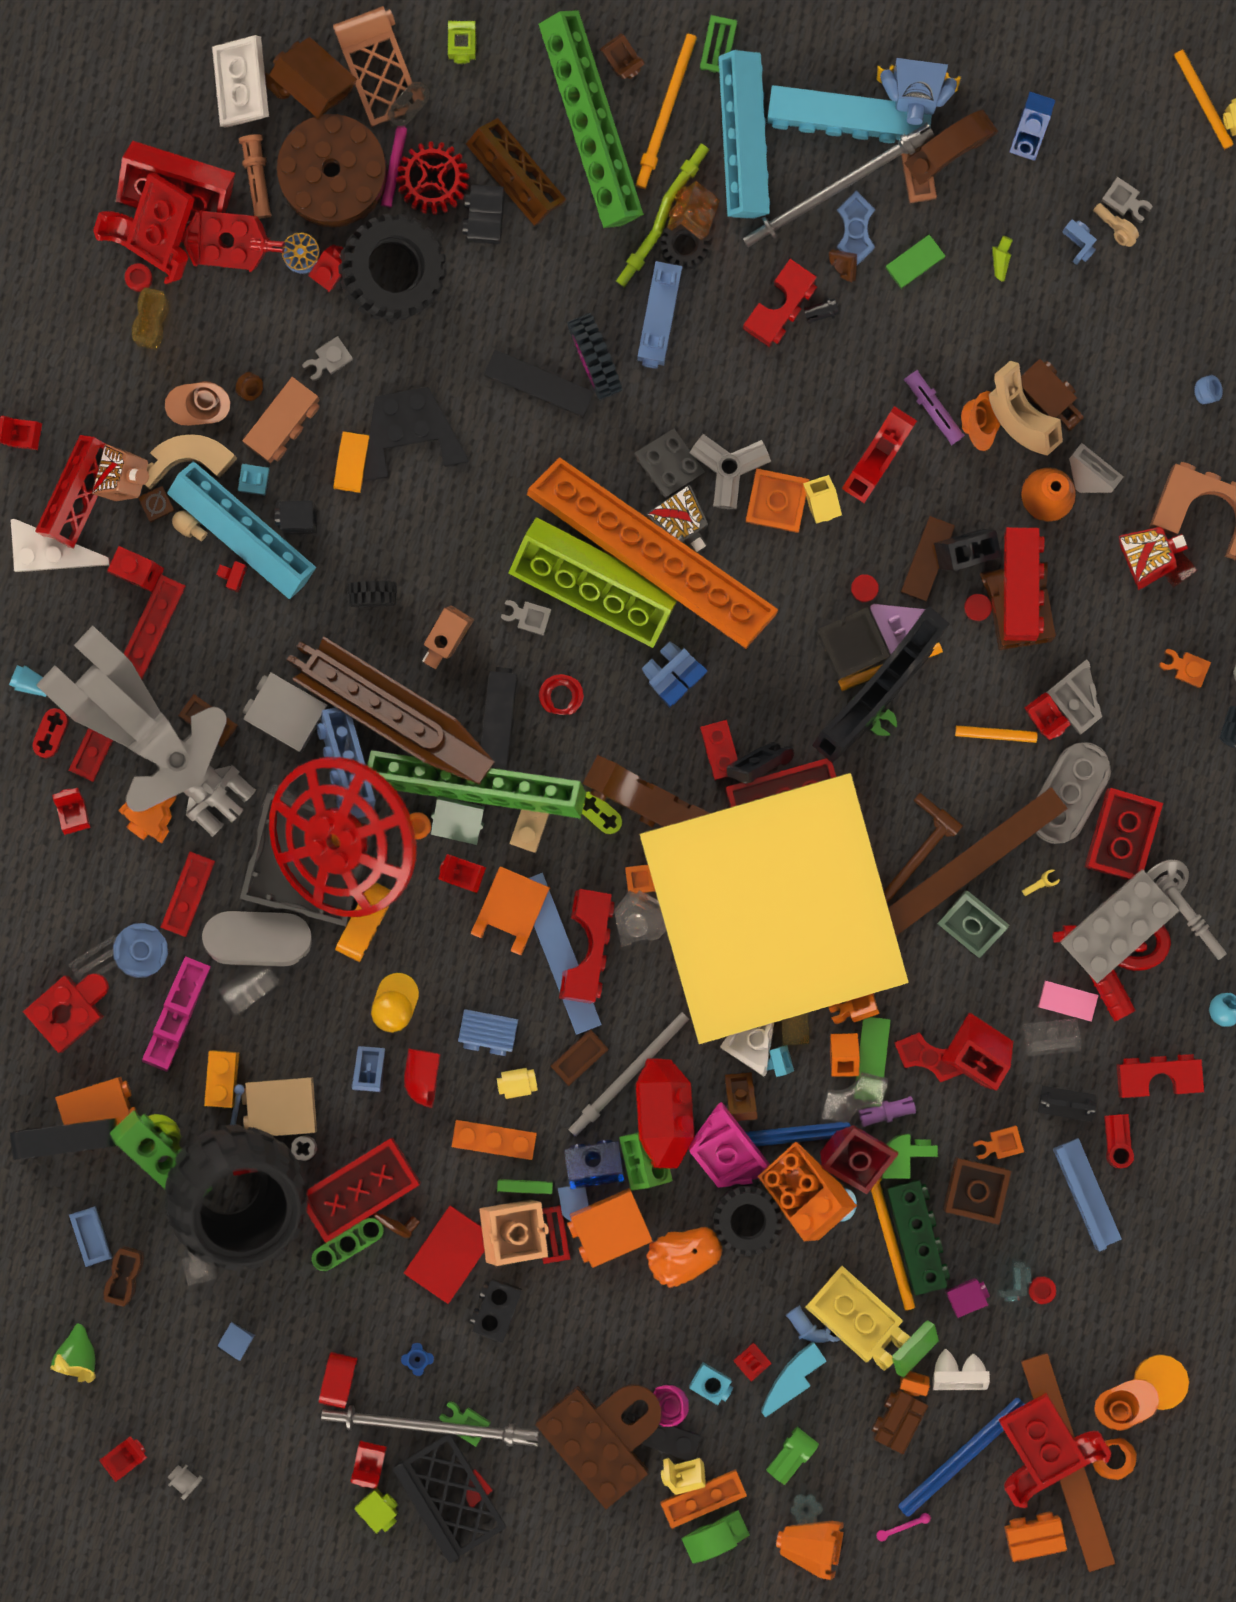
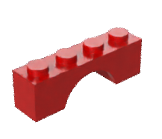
[559,889,614,1004]

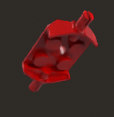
[181,210,285,272]

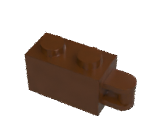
[1021,359,1084,431]

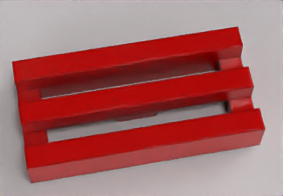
[542,1205,570,1264]

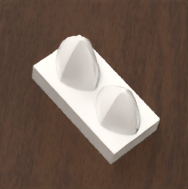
[932,1349,990,1390]

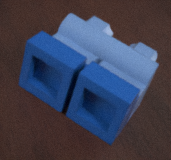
[642,641,707,708]

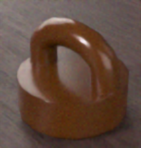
[236,372,263,401]

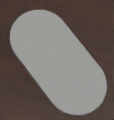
[1036,742,1111,844]
[202,911,312,966]

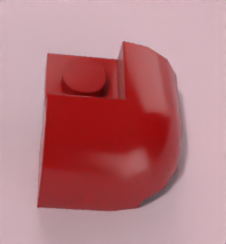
[404,1048,441,1108]

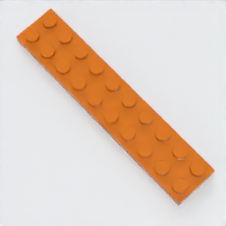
[527,457,778,648]

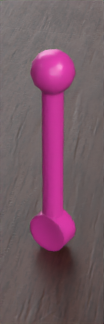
[876,1513,931,1541]

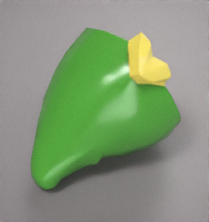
[50,1323,96,1383]

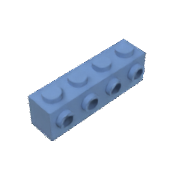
[317,708,375,818]

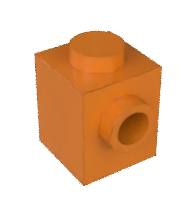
[830,1033,860,1077]

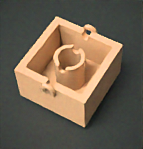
[479,1199,548,1266]

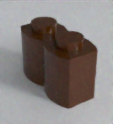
[104,1246,144,1307]

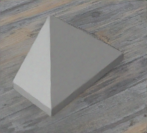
[1069,443,1123,493]

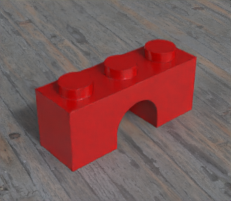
[743,259,817,347]
[1116,1054,1204,1098]

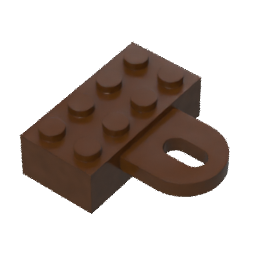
[535,1384,661,1509]

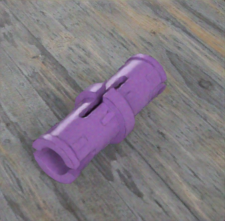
[858,1096,916,1127]

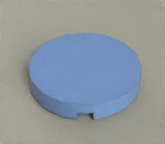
[113,923,168,978]

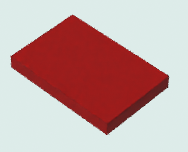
[404,1205,485,1304]

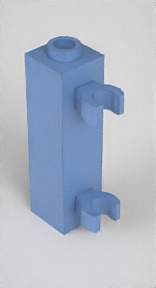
[637,261,682,368]

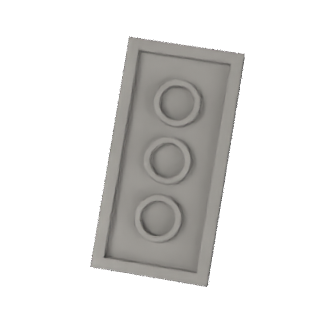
[1060,869,1180,983]

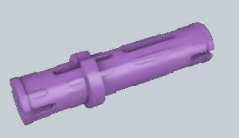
[904,370,965,445]

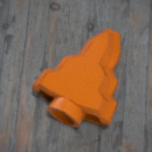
[118,795,177,843]

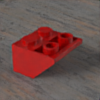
[942,1013,1013,1091]

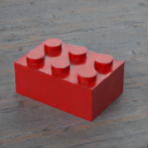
[1084,788,1163,880]

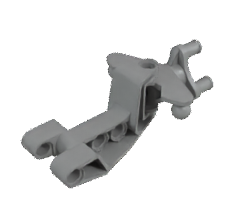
[36,625,256,837]

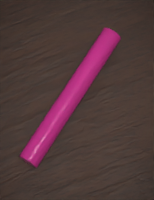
[381,126,407,208]

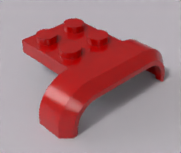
[93,173,195,284]
[999,1392,1111,1508]

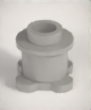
[168,1464,203,1500]

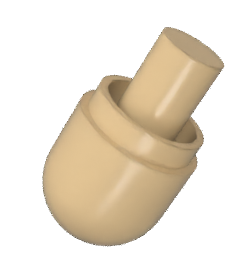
[172,511,207,541]

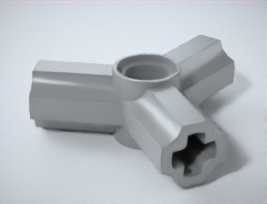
[689,434,771,509]

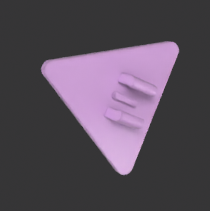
[870,604,926,654]

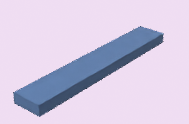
[529,873,602,1035]

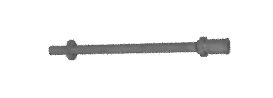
[743,122,935,247]
[321,1405,540,1447]

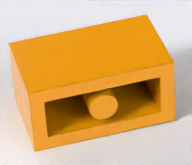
[204,1050,239,1108]

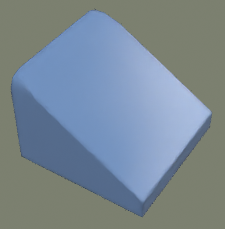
[218,1322,255,1361]

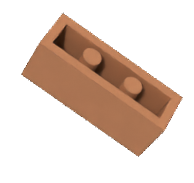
[243,377,320,464]

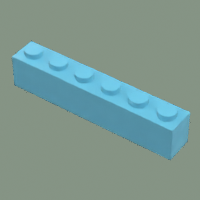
[719,50,770,219]
[767,85,932,146]
[167,461,316,600]

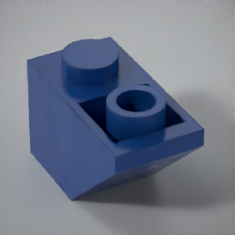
[1010,92,1055,161]

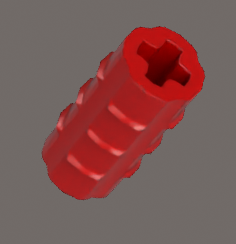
[1090,969,1136,1022]

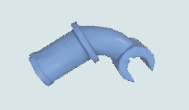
[786,1305,841,1343]

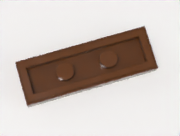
[901,516,955,602]

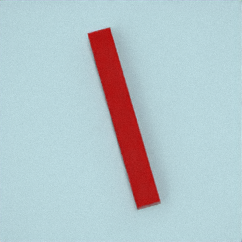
[69,574,186,782]

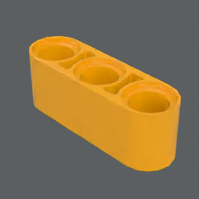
[335,882,391,962]

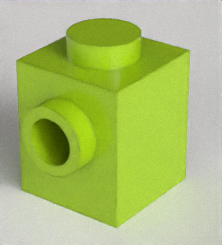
[354,1488,398,1533]

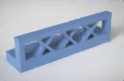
[1053,1138,1121,1252]

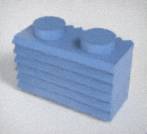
[458,1009,519,1056]

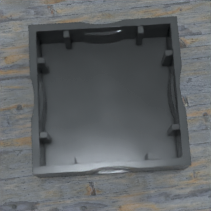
[240,793,372,926]

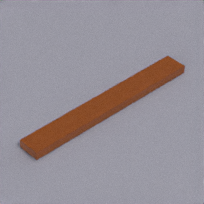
[1021,1353,1115,1572]

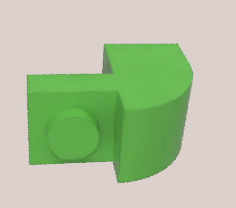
[881,1133,938,1179]
[681,1510,750,1563]

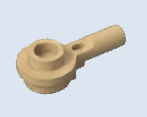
[1093,203,1139,247]

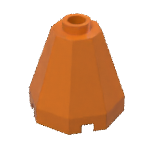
[776,1521,843,1580]

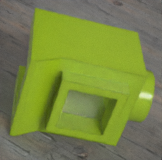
[448,21,476,64]

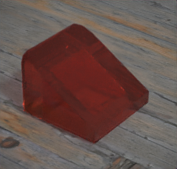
[1165,551,1198,588]

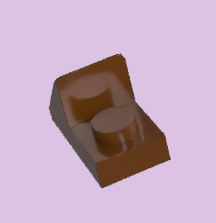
[725,1072,757,1121]

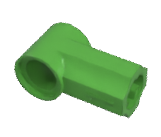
[766,1427,819,1485]

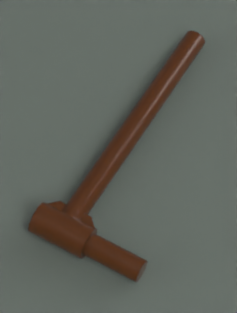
[883,793,963,903]

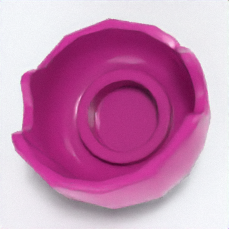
[653,1385,689,1427]

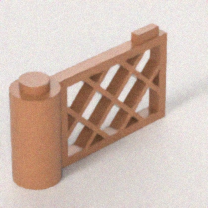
[333,6,425,127]

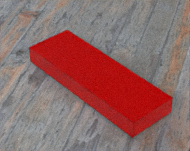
[160,852,216,937]

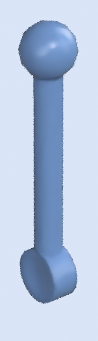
[230,1084,244,1125]

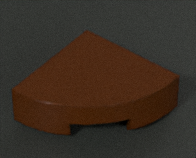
[829,249,857,282]

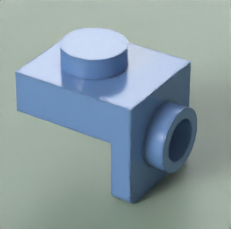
[1062,219,1097,265]

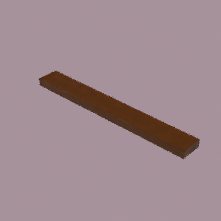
[888,787,1068,936]

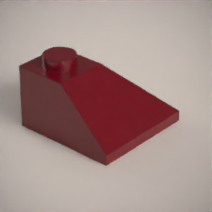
[820,1125,899,1194]

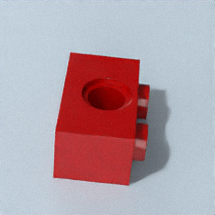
[700,720,738,781]

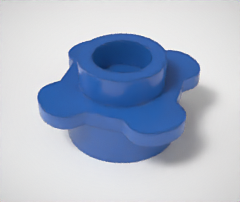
[401,1343,434,1376]

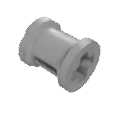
[291,1135,317,1161]

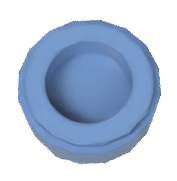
[1195,375,1223,404]

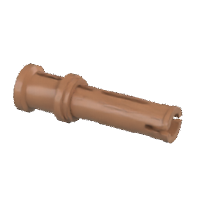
[238,134,272,219]

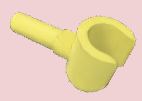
[1022,869,1060,896]

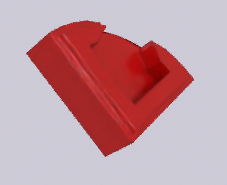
[466,1468,493,1507]

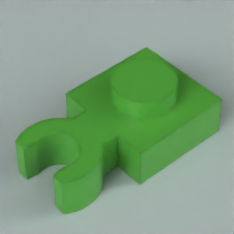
[439,1401,491,1447]

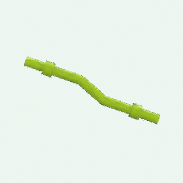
[616,144,710,287]

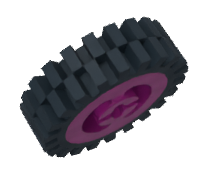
[567,313,622,400]

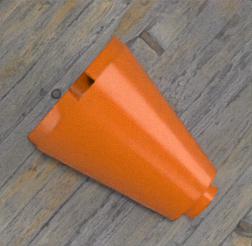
[1021,468,1076,522]

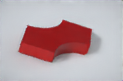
[894,1032,963,1083]

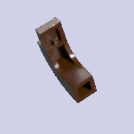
[905,110,998,185]

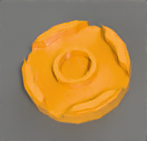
[1134,1354,1189,1410]

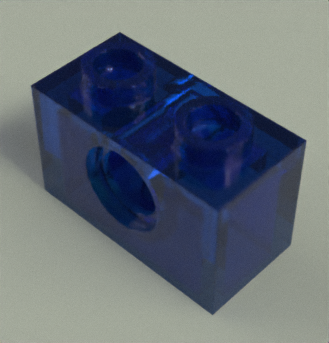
[564,1140,624,1189]

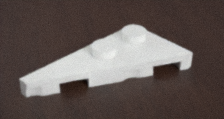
[11,519,110,572]
[720,1023,774,1076]

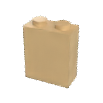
[241,1077,317,1136]

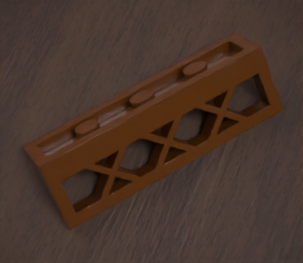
[466,118,566,226]

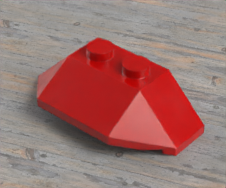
[636,1058,695,1169]

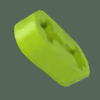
[582,792,622,834]

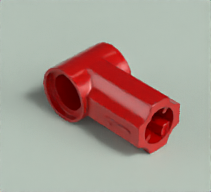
[1104,1114,1134,1168]

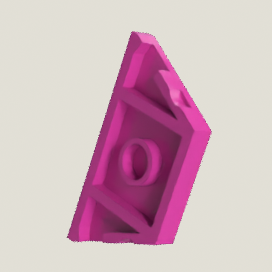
[689,1102,770,1188]

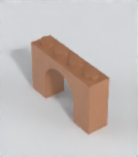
[1149,462,1236,560]

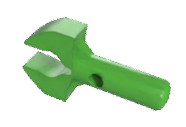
[853,696,897,736]

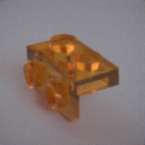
[667,181,720,240]

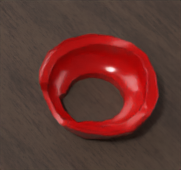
[539,674,584,715]

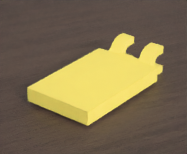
[805,1266,910,1371]

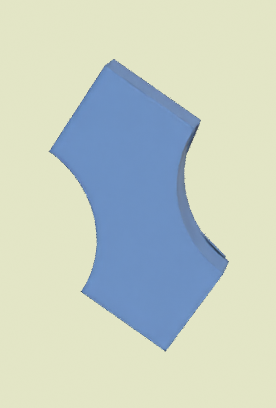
[837,191,875,266]

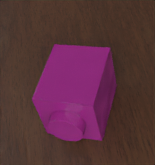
[945,1278,990,1318]

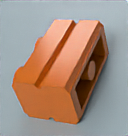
[1004,1512,1067,1562]

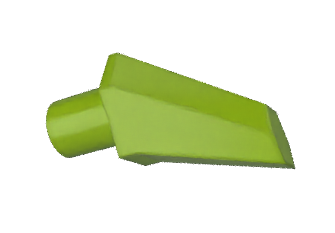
[992,236,1013,282]

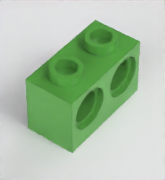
[619,1132,673,1191]

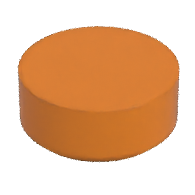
[410,812,431,840]

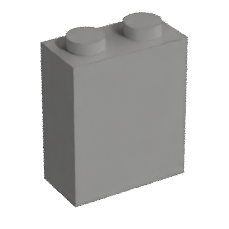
[243,672,329,753]

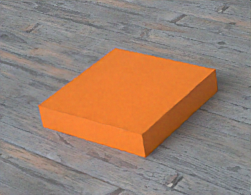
[745,468,809,533]

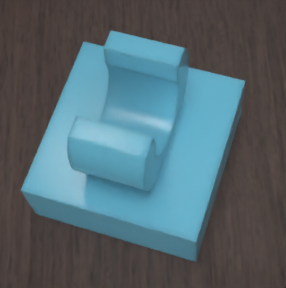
[238,464,269,495]
[767,1045,794,1077]

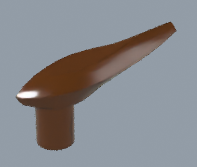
[374,1213,420,1238]

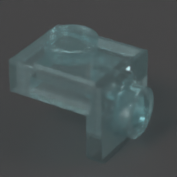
[997,1261,1031,1302]

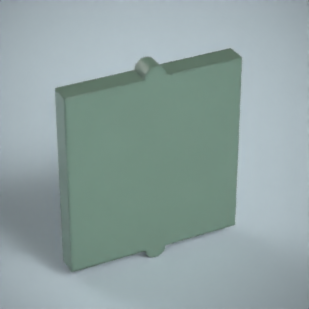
[431,796,485,845]

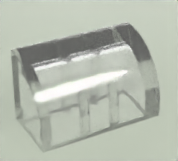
[219,965,281,1015]

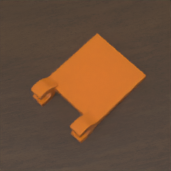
[470,866,550,955]

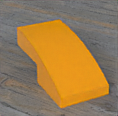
[334,432,369,493]

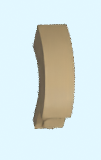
[989,361,1063,456]
[144,435,237,490]

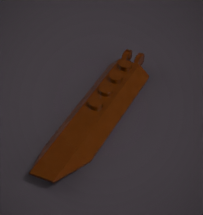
[287,636,495,784]

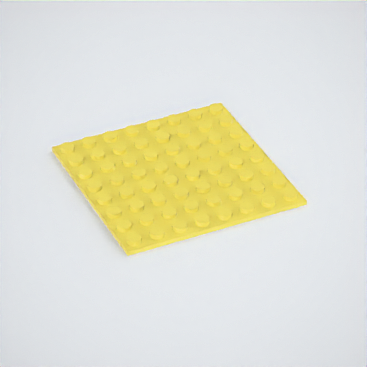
[640,773,909,1044]

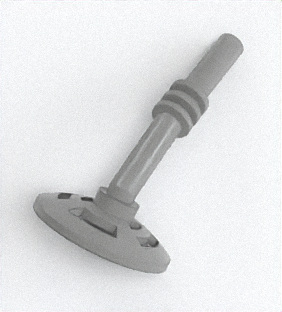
[1146,860,1227,960]

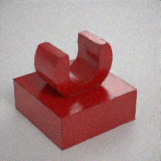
[216,561,247,593]
[733,1342,772,1382]

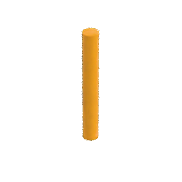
[955,725,1037,743]

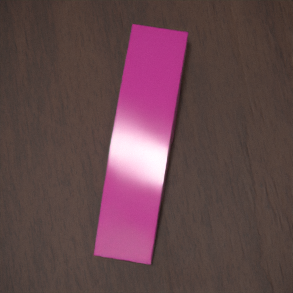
[142,956,210,1072]

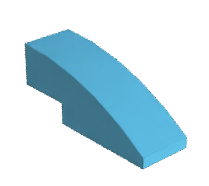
[761,1342,827,1417]

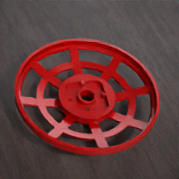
[269,757,416,917]

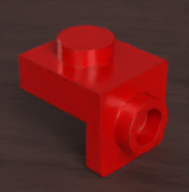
[308,244,344,292]
[0,416,42,450]
[1024,692,1071,740]
[52,788,90,835]
[438,854,486,893]
[99,1436,147,1482]
[350,1441,387,1489]

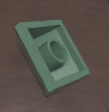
[938,891,1010,958]

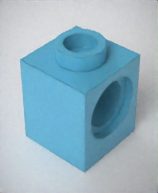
[689,1362,733,1405]

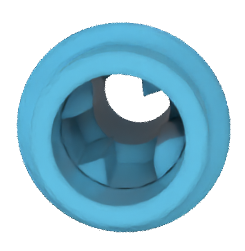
[9,665,46,697]

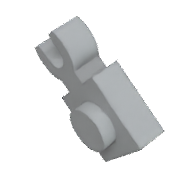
[1101,177,1152,223]
[302,336,353,381]
[501,600,551,636]

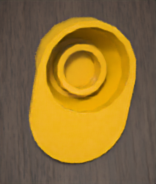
[371,973,419,1033]

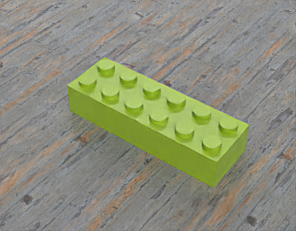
[508,517,677,648]

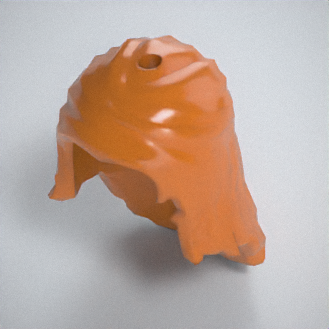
[646,1227,723,1288]

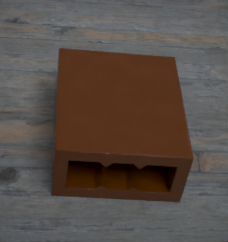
[269,37,358,118]

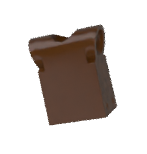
[980,561,1056,650]

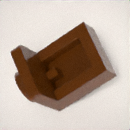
[600,33,645,79]

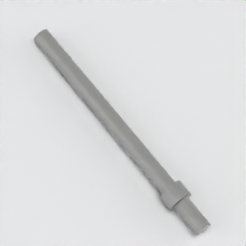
[568,1012,690,1137]

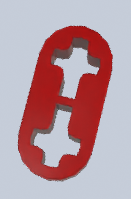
[32,708,69,758]

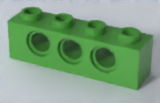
[110,1110,213,1195]

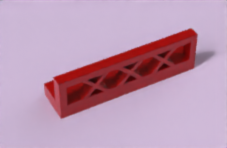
[35,435,105,549]

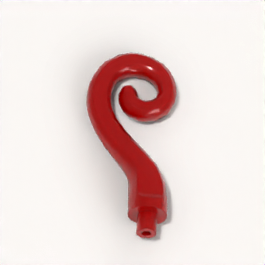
[1052,925,1171,971]

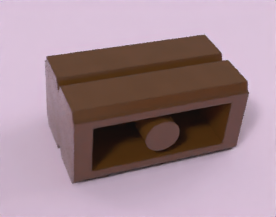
[871,1388,929,1455]

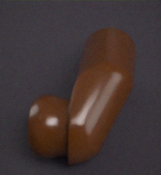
[264,71,291,99]

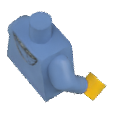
[877,58,961,125]

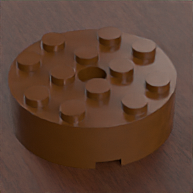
[277,114,387,228]

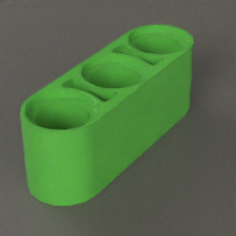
[312,1216,385,1271]

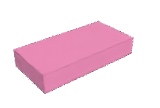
[1038,981,1098,1021]

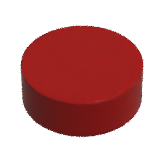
[125,263,152,292]
[851,575,878,602]
[964,594,992,621]
[1028,1276,1056,1304]

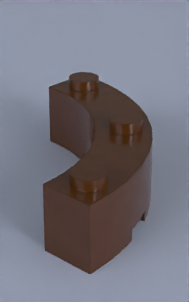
[583,755,710,828]

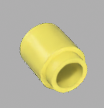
[497,1068,538,1099]

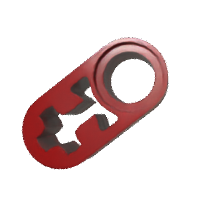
[318,1352,357,1409]

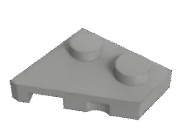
[1047,659,1102,735]

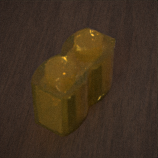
[132,288,169,350]

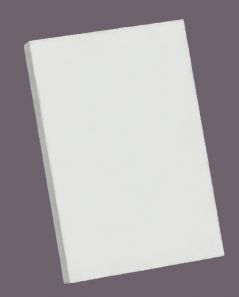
[212,35,269,127]

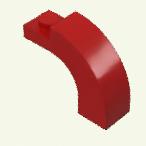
[842,406,917,503]

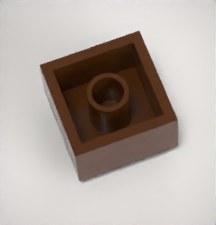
[943,1157,1011,1225]

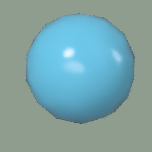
[1209,993,1236,1027]

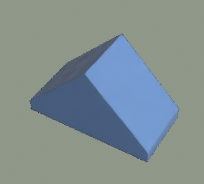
[352,1046,385,1092]

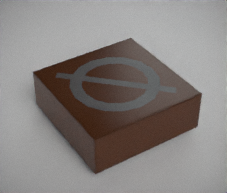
[138,486,175,523]

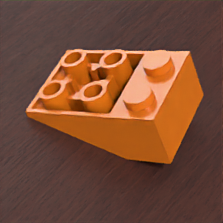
[758,1142,857,1241]

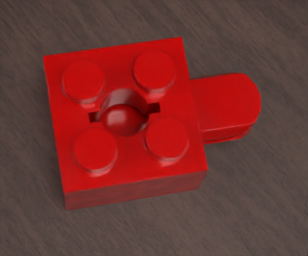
[23,974,109,1053]

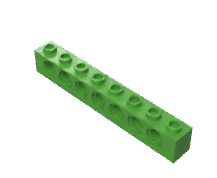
[539,11,644,228]
[367,750,586,818]

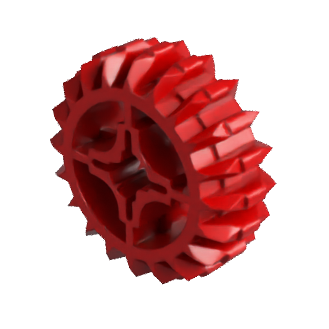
[396,141,470,215]

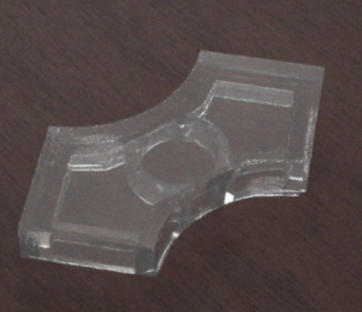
[822,1072,888,1123]

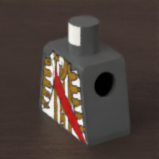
[646,485,708,553]

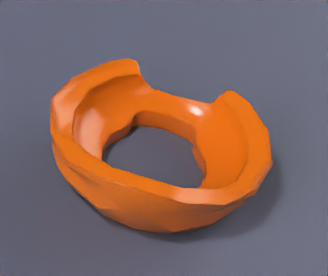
[1092,1438,1137,1480]

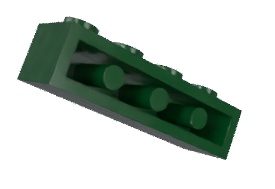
[886,1179,950,1296]

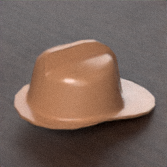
[165,381,230,426]

